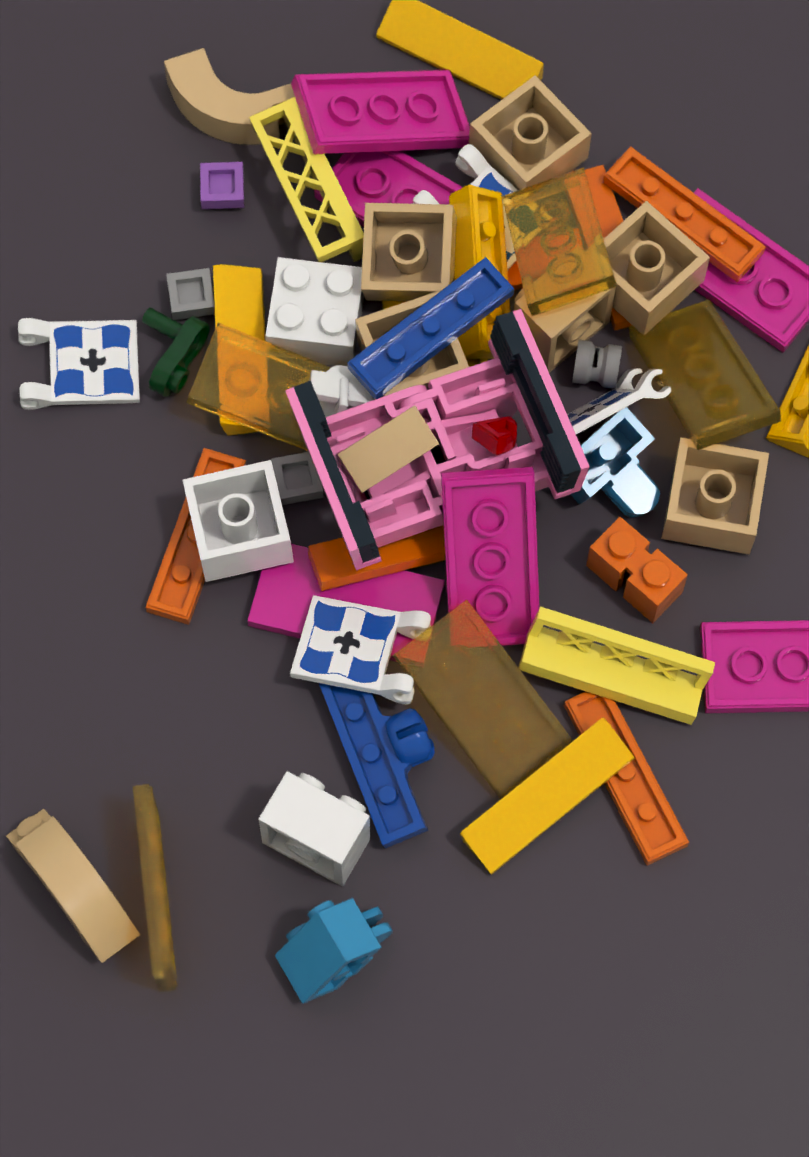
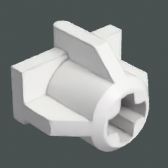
[308,365,375,417]

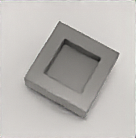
[166,268,215,320]
[271,452,324,505]

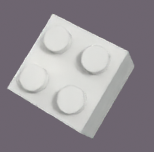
[265,257,364,366]
[182,460,294,582]
[258,771,370,887]

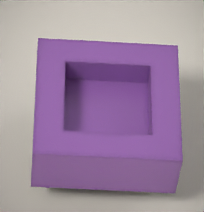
[200,162,244,209]

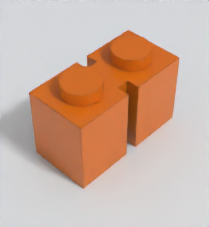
[586,517,688,623]

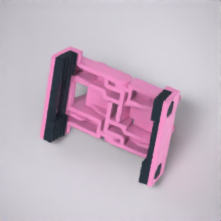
[285,309,590,570]

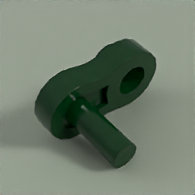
[142,307,210,397]

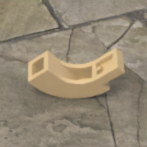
[164,48,295,145]
[6,808,140,963]

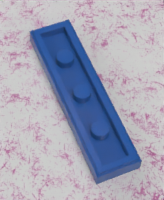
[347,257,514,399]

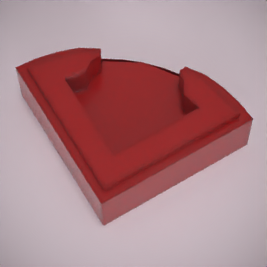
[472,416,517,455]

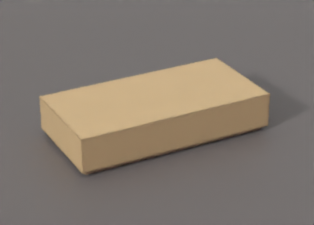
[338,405,439,493]

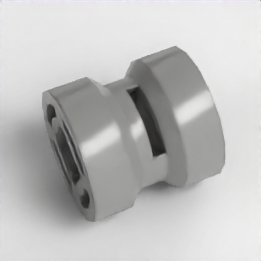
[572,339,622,389]

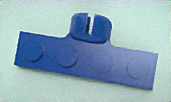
[319,683,435,848]

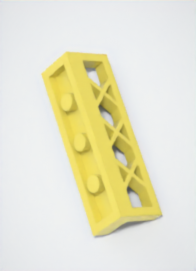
[249,97,364,262]
[518,606,715,725]

